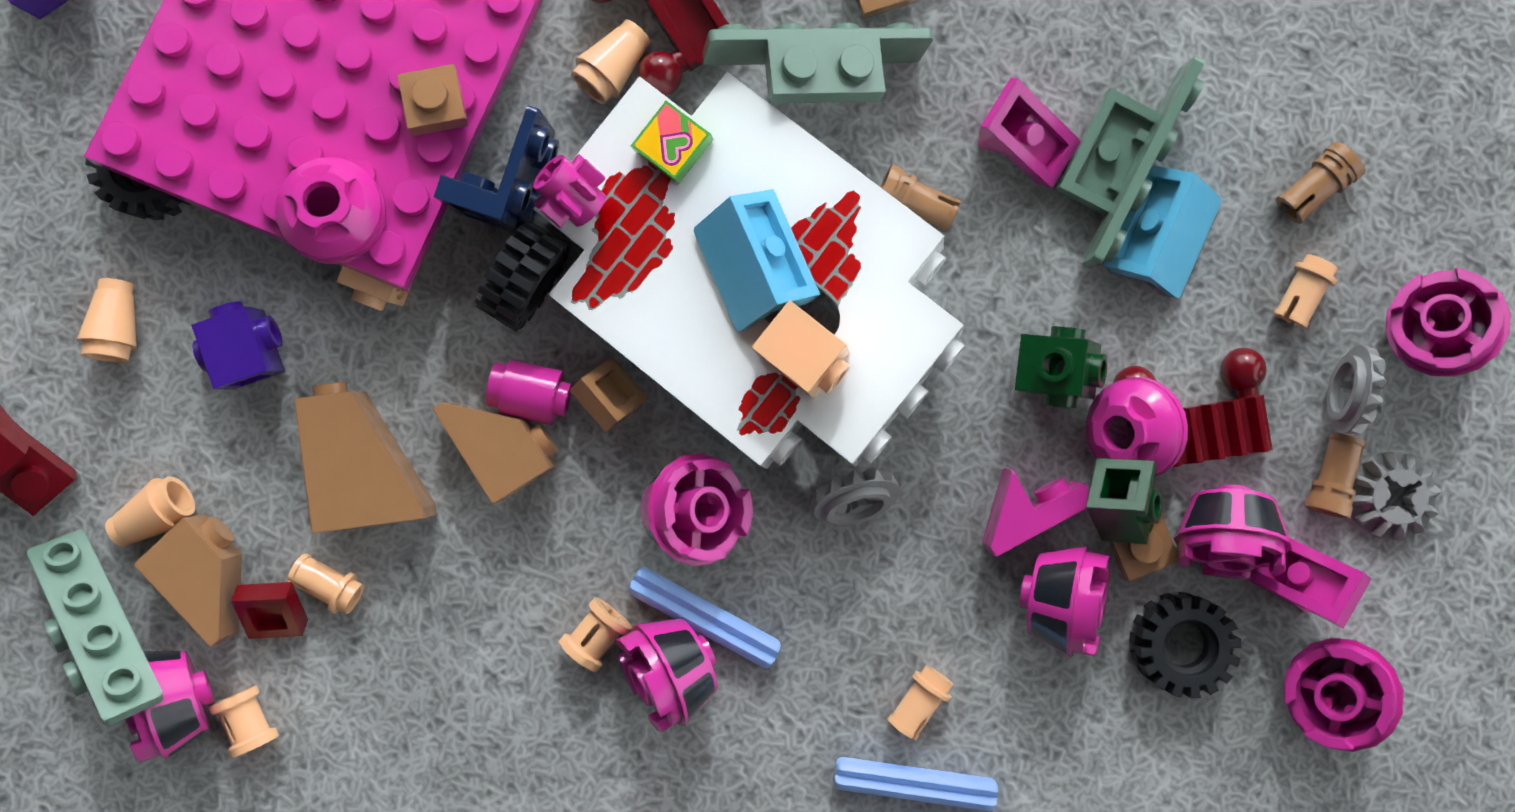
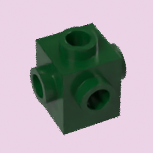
[1015,326,1107,409]

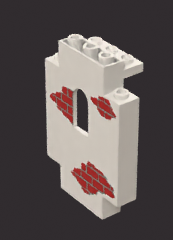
[534,72,965,469]

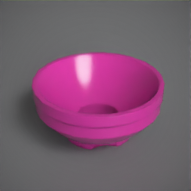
[275,157,386,264]
[1086,377,1188,477]

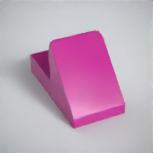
[977,77,1081,188]
[982,468,1090,557]
[1247,538,1372,629]

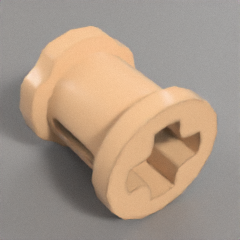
[558,597,632,672]
[208,685,279,758]

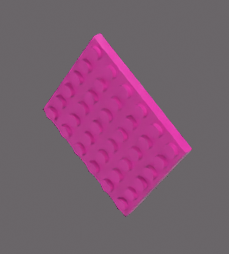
[84,0,542,293]

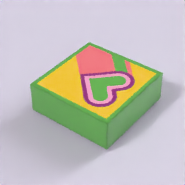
[630,100,714,185]

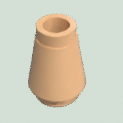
[571,19,650,104]
[76,278,137,363]
[105,477,195,547]

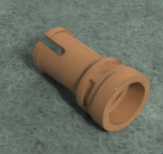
[1276,142,1366,224]
[880,163,961,232]
[1304,433,1367,519]

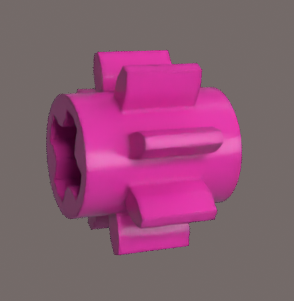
[533,154,606,228]

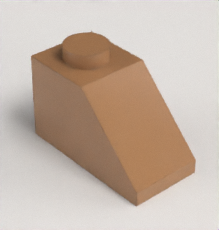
[432,402,558,504]
[133,514,242,647]

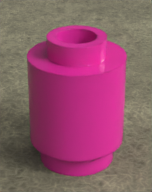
[486,360,572,425]

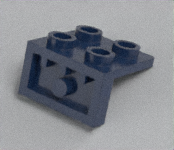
[434,105,559,233]

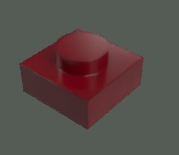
[231,582,308,639]

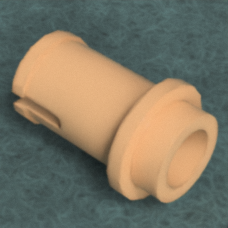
[1273,254,1338,329]
[287,553,364,614]
[887,665,953,740]

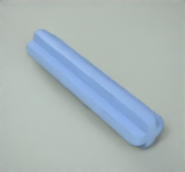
[628,567,781,668]
[834,757,998,811]

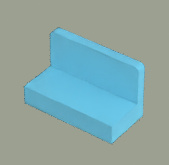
[1103,165,1222,298]
[694,189,820,332]

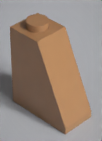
[294,382,437,534]

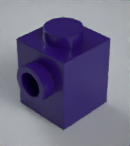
[191,301,285,390]

